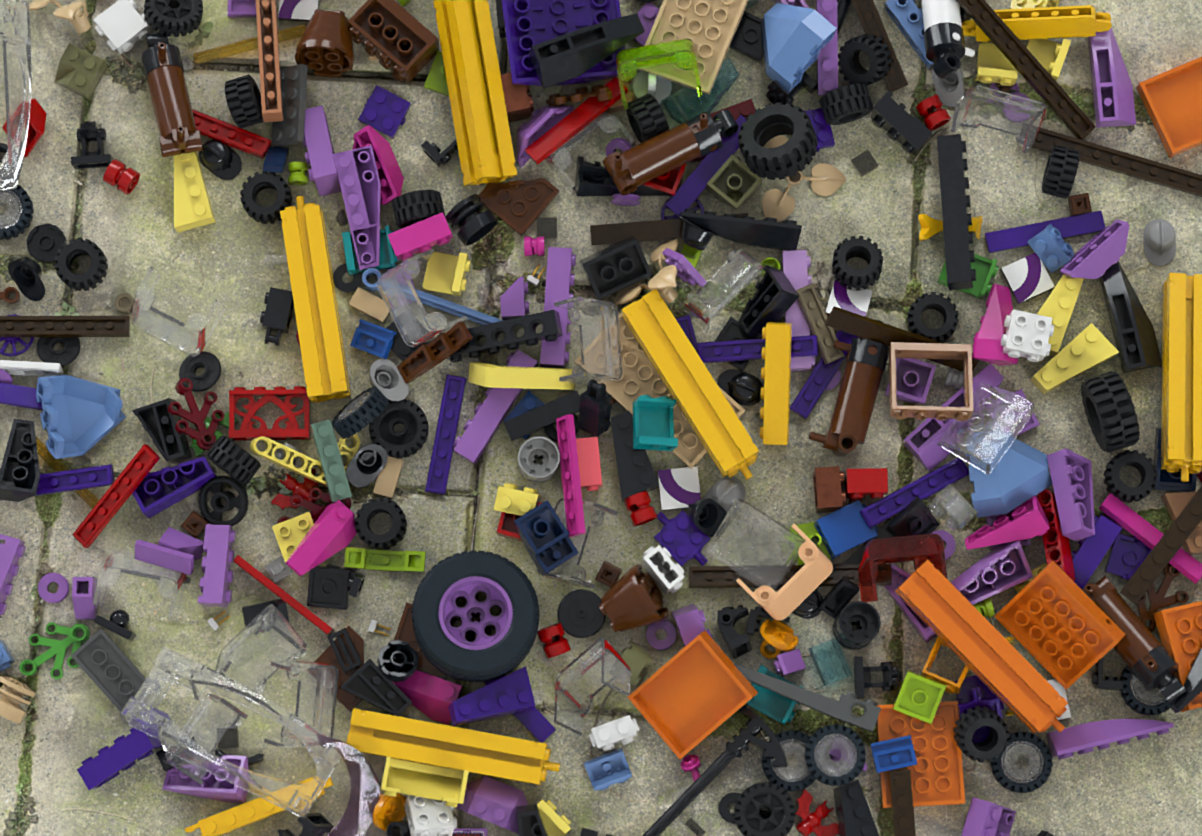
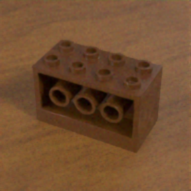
[348,0,439,84]

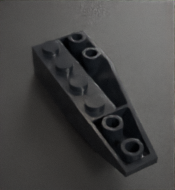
[529,13,645,89]
[679,209,802,251]
[1099,261,1162,374]

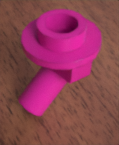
[680,754,701,782]

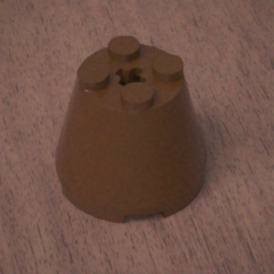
[295,9,354,77]
[599,564,669,632]

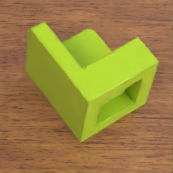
[680,244,703,269]

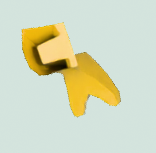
[918,214,983,242]

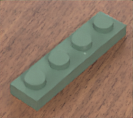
[310,419,352,502]

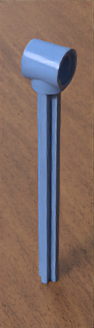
[362,268,504,333]

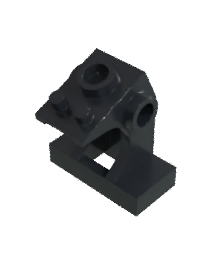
[765,72,817,105]
[71,121,114,169]
[718,605,752,659]
[853,657,902,699]
[278,813,334,836]

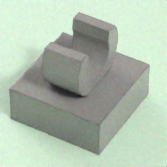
[265,556,293,584]

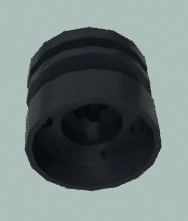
[445,194,498,246]
[832,601,881,650]

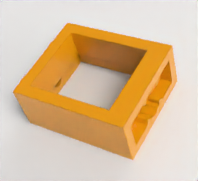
[922,637,970,694]

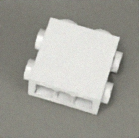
[93,0,151,54]
[1000,310,1054,362]
[641,545,685,594]
[589,715,639,752]
[404,795,457,836]

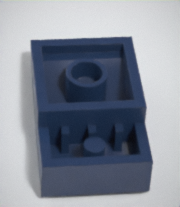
[1154,428,1197,492]
[514,500,579,576]

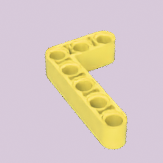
[468,362,576,390]
[250,434,360,487]

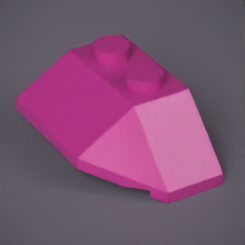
[353,125,404,205]

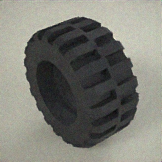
[738,103,818,180]
[1081,371,1140,452]

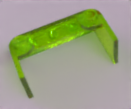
[616,39,702,110]

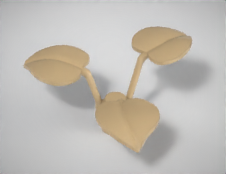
[26,0,91,34]
[762,135,846,222]
[614,238,678,306]

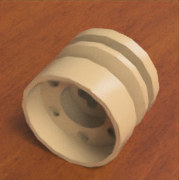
[0,676,36,724]

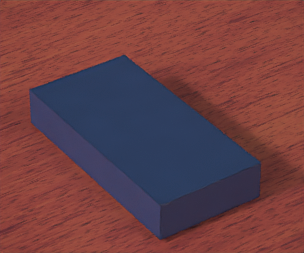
[263,147,289,173]

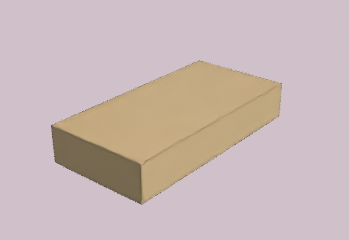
[349,287,393,323]
[373,456,404,499]

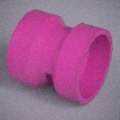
[524,236,545,256]

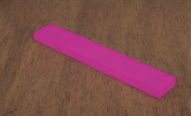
[556,414,586,537]
[1099,493,1202,584]

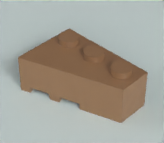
[1161,491,1202,555]

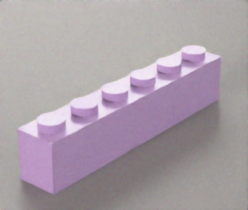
[782,250,815,372]

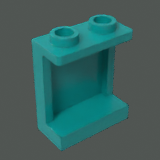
[342,226,399,275]
[633,395,678,452]
[746,665,803,725]

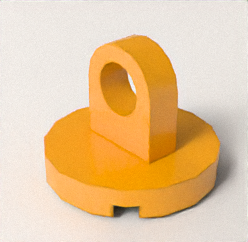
[760,619,798,659]
[367,793,406,831]

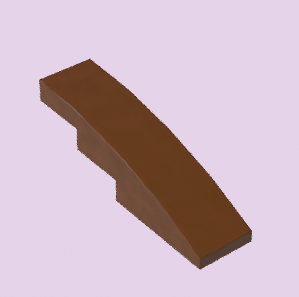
[397,322,473,383]

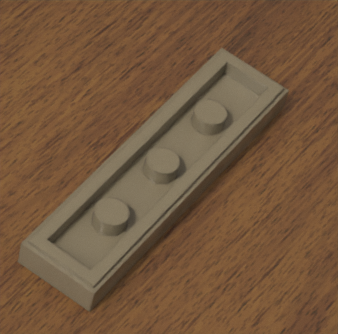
[796,283,845,365]

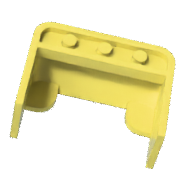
[381,757,469,807]

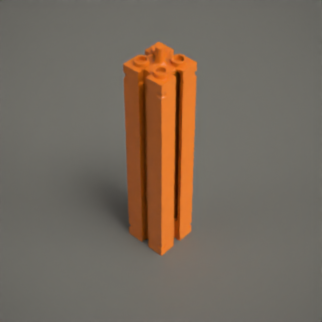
[894,560,1068,733]

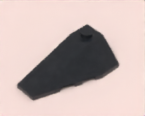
[0,419,40,502]

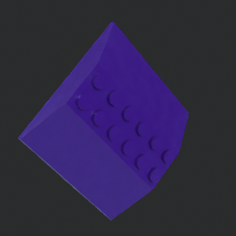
[501,0,629,86]

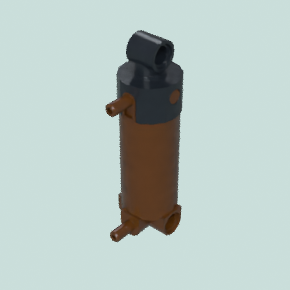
[141,32,202,157]
[603,110,739,195]
[809,320,889,457]
[1084,576,1186,703]

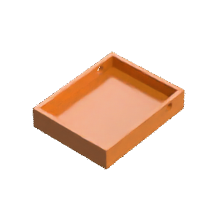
[1136,57,1202,158]
[994,560,1126,690]
[1153,601,1202,712]
[628,630,758,759]
[876,701,965,808]

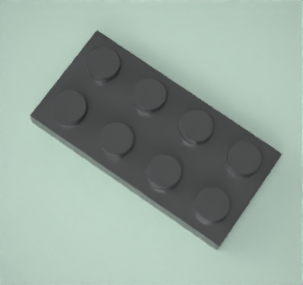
[271,64,308,147]
[70,628,156,716]

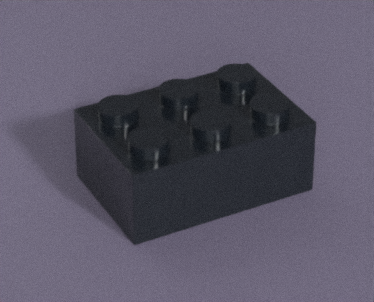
[580,236,652,300]

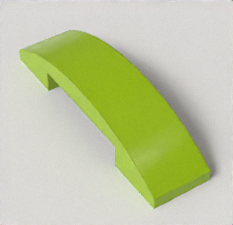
[344,547,426,572]

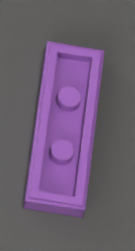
[135,539,194,575]

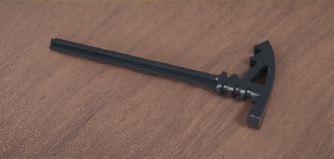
[642,705,788,836]

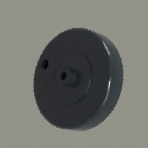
[557,589,606,638]

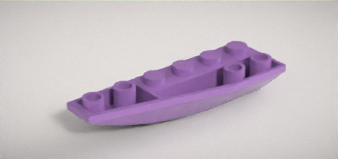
[1088,12,1136,128]
[333,145,381,270]
[902,363,1004,472]
[1046,719,1174,760]
[961,797,1016,836]

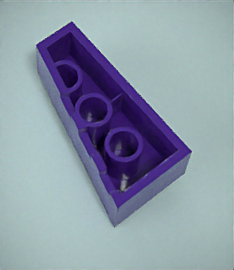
[133,456,217,518]
[1071,512,1122,590]
[448,666,535,727]
[77,723,169,790]

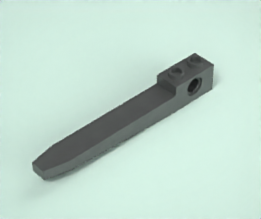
[733,663,881,732]

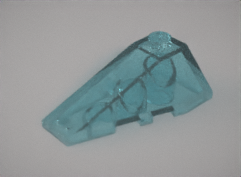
[661,58,739,124]

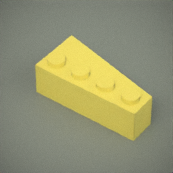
[174,152,216,233]
[1037,274,1084,357]
[1030,323,1119,394]

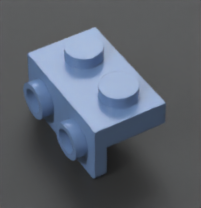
[1027,224,1074,273]
[584,748,632,791]

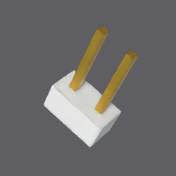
[526,264,545,287]
[207,610,230,632]
[368,620,391,636]

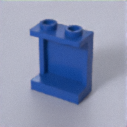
[814,500,878,560]

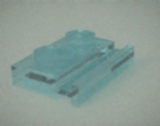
[809,638,852,687]

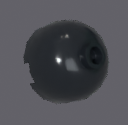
[377,640,419,682]

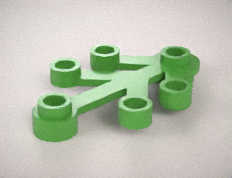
[19,622,90,680]

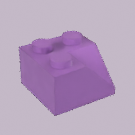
[884,358,936,404]

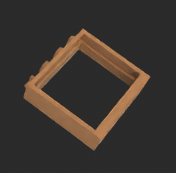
[889,342,974,421]

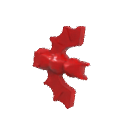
[271,468,318,510]
[795,789,839,836]

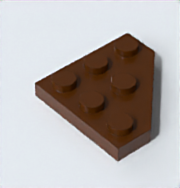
[479,178,559,237]
[307,626,364,712]

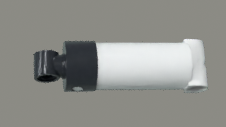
[921,0,975,79]

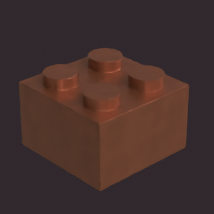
[501,72,534,123]
[813,466,846,513]

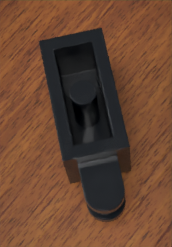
[260,287,294,346]
[578,379,612,437]

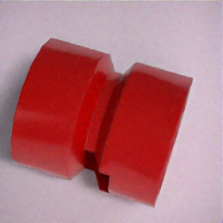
[915,95,951,131]
[103,159,140,195]
[624,491,658,527]
[537,623,571,659]

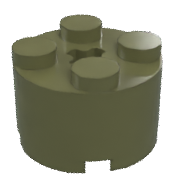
[608,640,653,687]

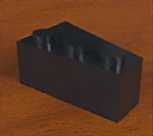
[870,90,932,155]
[739,265,799,339]
[132,398,192,463]
[340,659,413,716]

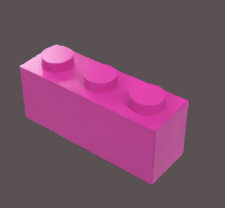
[387,212,453,261]

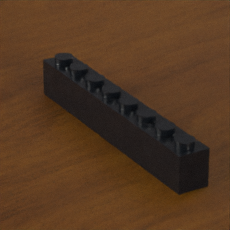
[937,134,976,291]

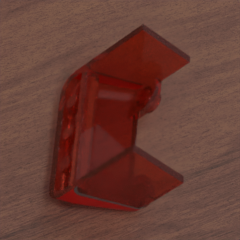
[858,534,948,602]

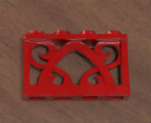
[229,386,311,441]

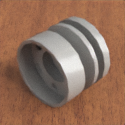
[517,436,560,483]

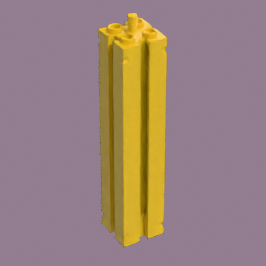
[433,0,517,186]
[280,196,352,404]
[1161,273,1202,482]
[622,289,759,480]
[345,708,560,786]

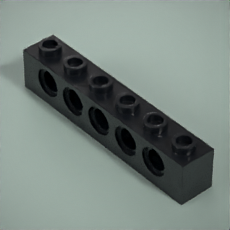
[447,310,563,363]

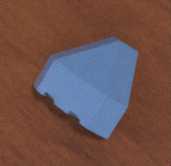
[761,3,837,93]
[36,375,126,459]
[967,430,1052,518]

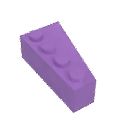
[302,105,342,197]
[1047,448,1095,541]
[198,524,236,607]
[0,534,26,617]
[950,541,1033,605]
[671,604,713,647]

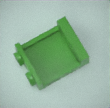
[937,254,999,300]

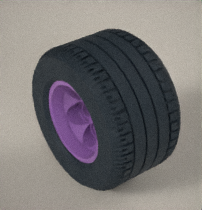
[412,550,540,682]

